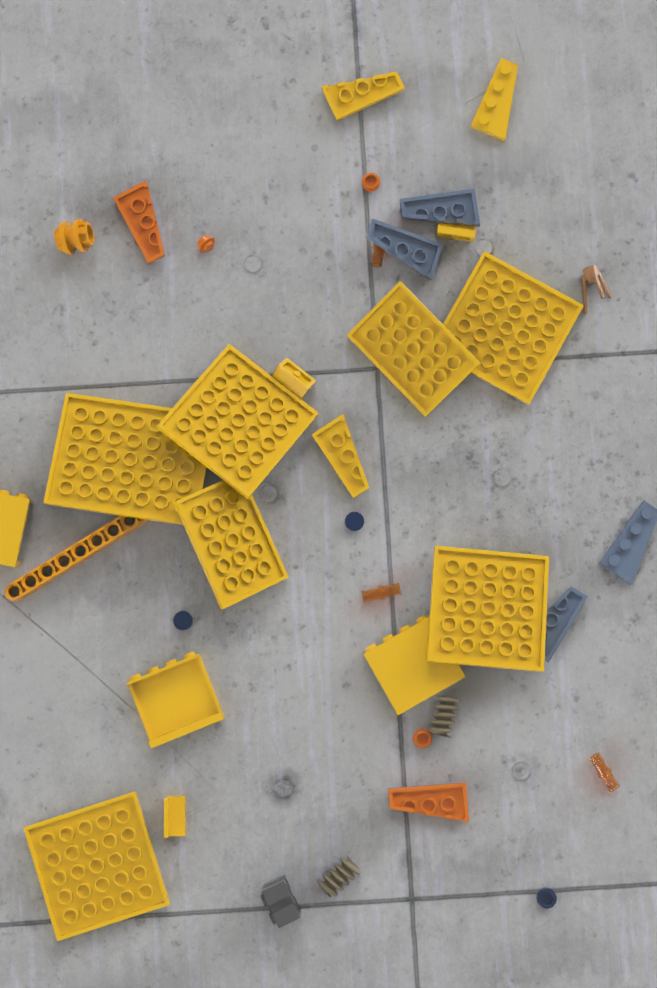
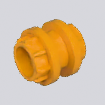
[54,219,94,255]

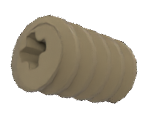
[428,696,461,738]
[317,855,361,898]

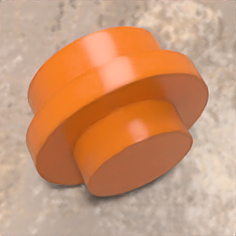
[361,173,380,192]
[197,235,215,253]
[413,728,432,748]

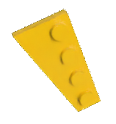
[471,58,518,142]
[321,71,405,121]
[311,414,369,499]

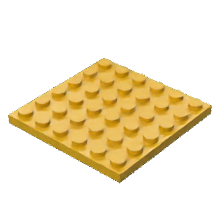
[443,251,584,405]
[157,344,319,499]
[427,545,549,672]
[23,791,171,941]

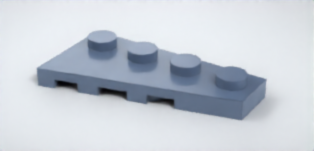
[400,188,480,227]
[366,219,443,280]
[599,500,657,585]
[545,587,588,663]

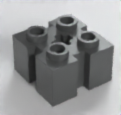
[260,875,301,928]

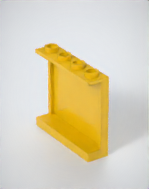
[0,490,33,568]
[363,614,466,715]
[126,651,225,748]

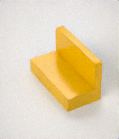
[436,223,476,242]
[272,358,316,400]
[164,796,186,838]

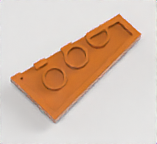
[113,181,165,264]
[388,782,469,822]

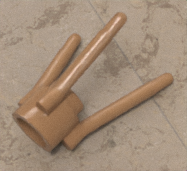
[580,265,612,314]

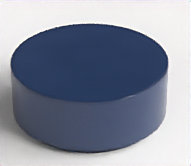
[345,512,364,531]
[173,611,193,630]
[536,888,557,909]

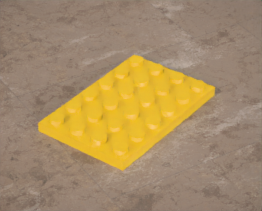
[346,281,481,417]
[173,480,289,609]

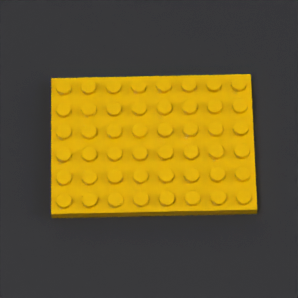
[43,393,207,525]

